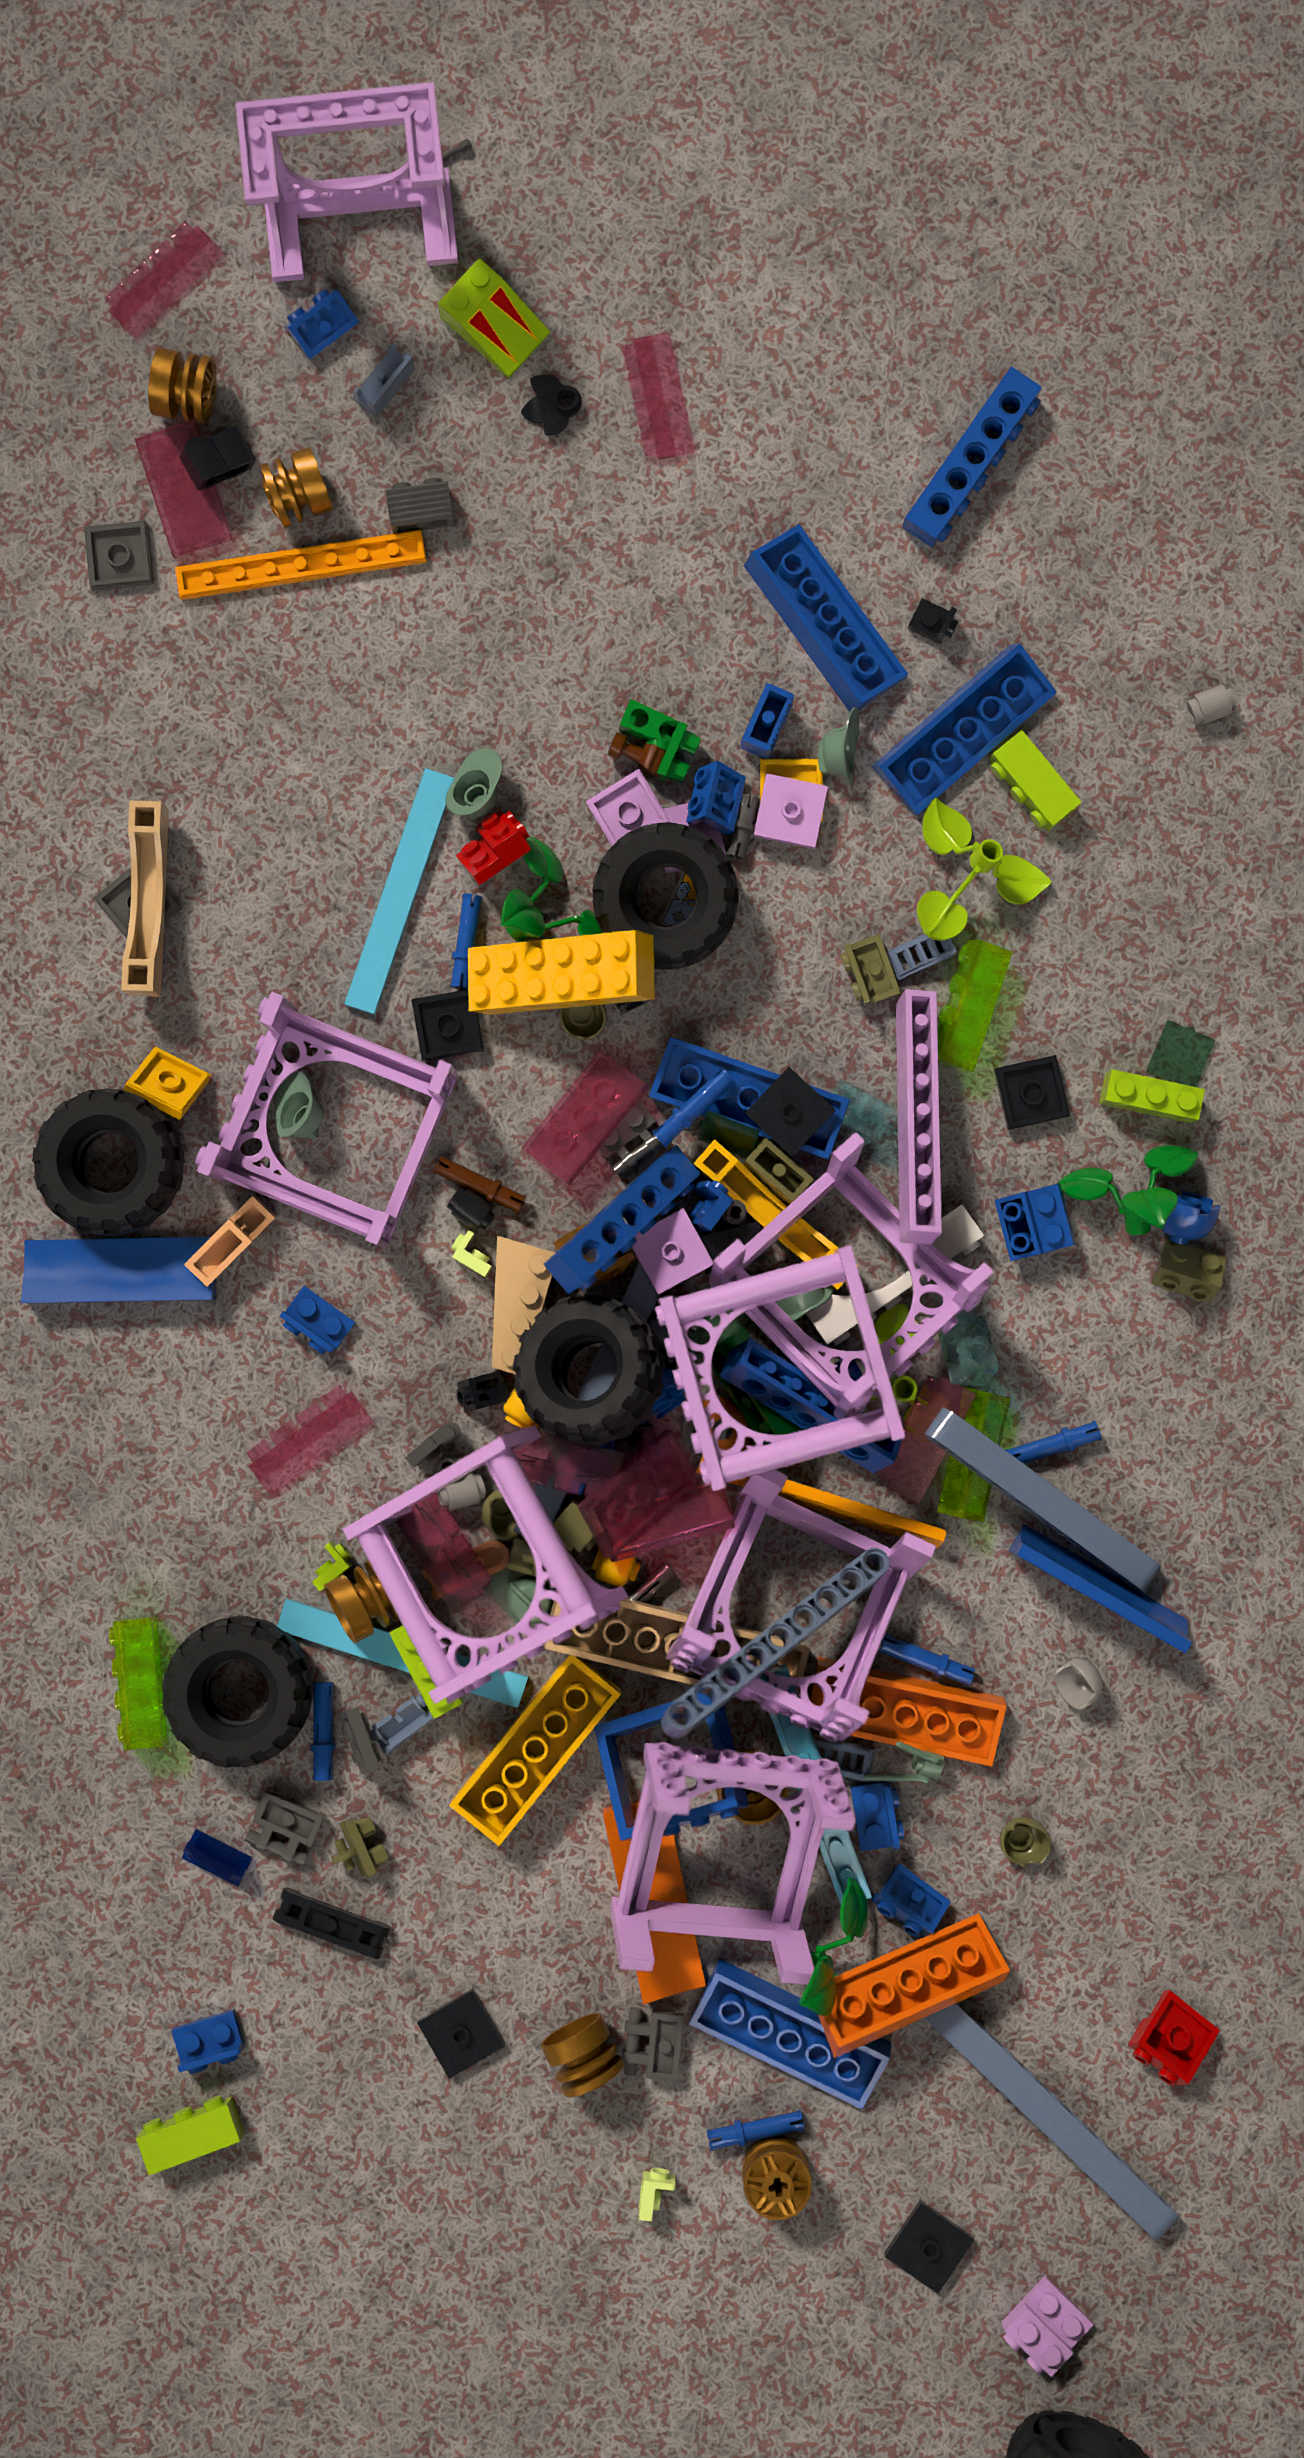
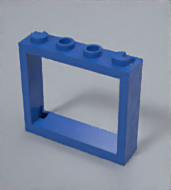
[594,1693,749,1841]

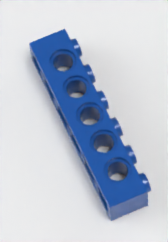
[902,366,1042,548]
[543,1145,701,1294]
[720,1338,903,1474]

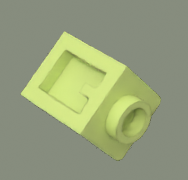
[451,1230,493,1278]
[638,2168,676,2221]

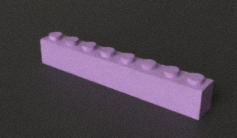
[896,989,942,1245]

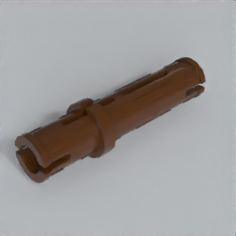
[433,1155,527,1214]

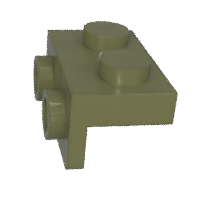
[840,934,901,1007]
[1151,1237,1227,1303]

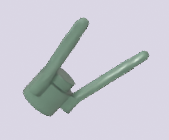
[863,1741,944,1784]

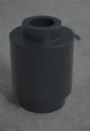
[447,1187,495,1232]

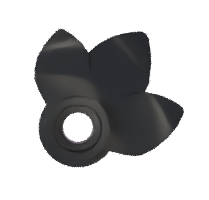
[521,375,582,436]

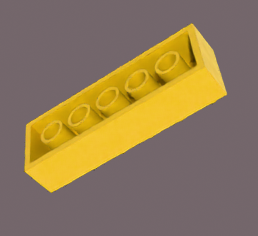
[468,930,655,1015]
[449,1655,621,1846]

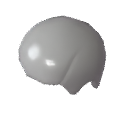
[1055,1658,1103,1710]

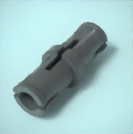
[726,794,760,860]

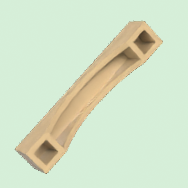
[121,800,169,997]

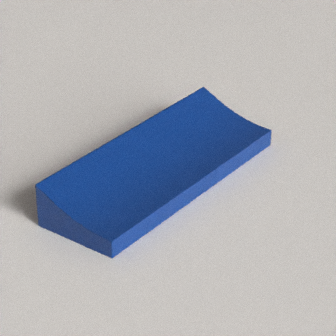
[744,524,908,712]
[871,643,1057,815]
[649,1037,850,1161]
[20,1237,217,1304]
[1008,1524,1192,1654]
[689,1958,891,2109]

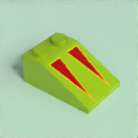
[437,258,550,378]

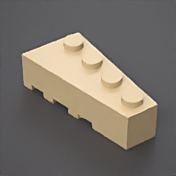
[492,1236,555,1374]

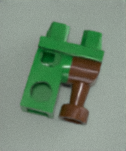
[607,699,701,783]

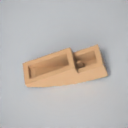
[184,1194,276,1286]

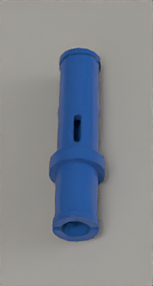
[450,893,483,990]
[652,1067,736,1147]
[1005,1421,1102,1464]
[878,1633,975,1687]
[310,1682,336,1781]
[706,2110,805,2151]

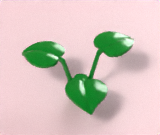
[501,837,602,942]
[1058,1145,1198,1235]
[799,1878,869,2016]

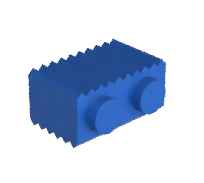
[740,683,794,759]

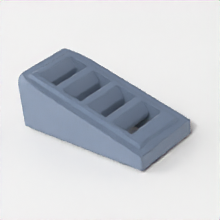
[886,934,957,982]
[814,1737,876,1782]

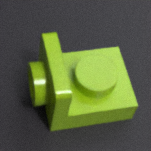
[312,1541,353,1592]

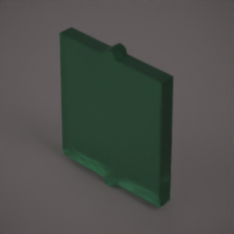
[1146,1020,1215,1087]
[698,1111,760,1158]

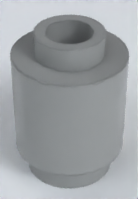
[1186,684,1236,725]
[437,1472,486,1511]

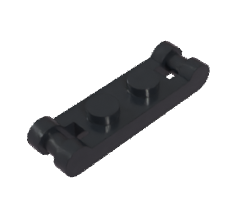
[272,1887,391,1959]

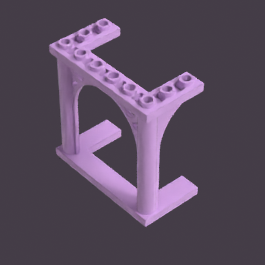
[235,82,458,282]
[195,991,458,1249]
[709,1132,994,1420]
[655,1245,905,1491]
[342,1426,628,1704]
[666,1470,936,1743]
[610,1743,855,1985]

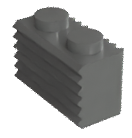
[385,478,455,534]

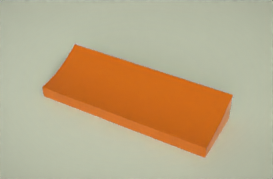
[809,1656,1007,1767]
[603,1800,706,2005]
[818,1913,1010,2058]

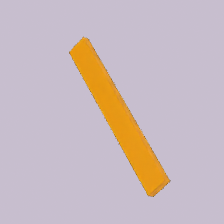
[175,529,427,600]
[696,1454,947,1549]

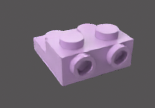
[1001,2275,1094,2377]

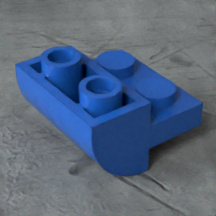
[994,1183,1076,1262]

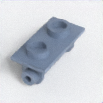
[369,1694,436,1755]

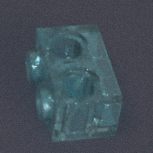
[832,1079,896,1146]
[938,1314,999,1387]

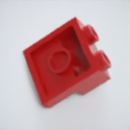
[455,810,532,886]
[1127,1990,1220,2086]

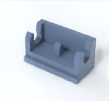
[352,344,415,417]

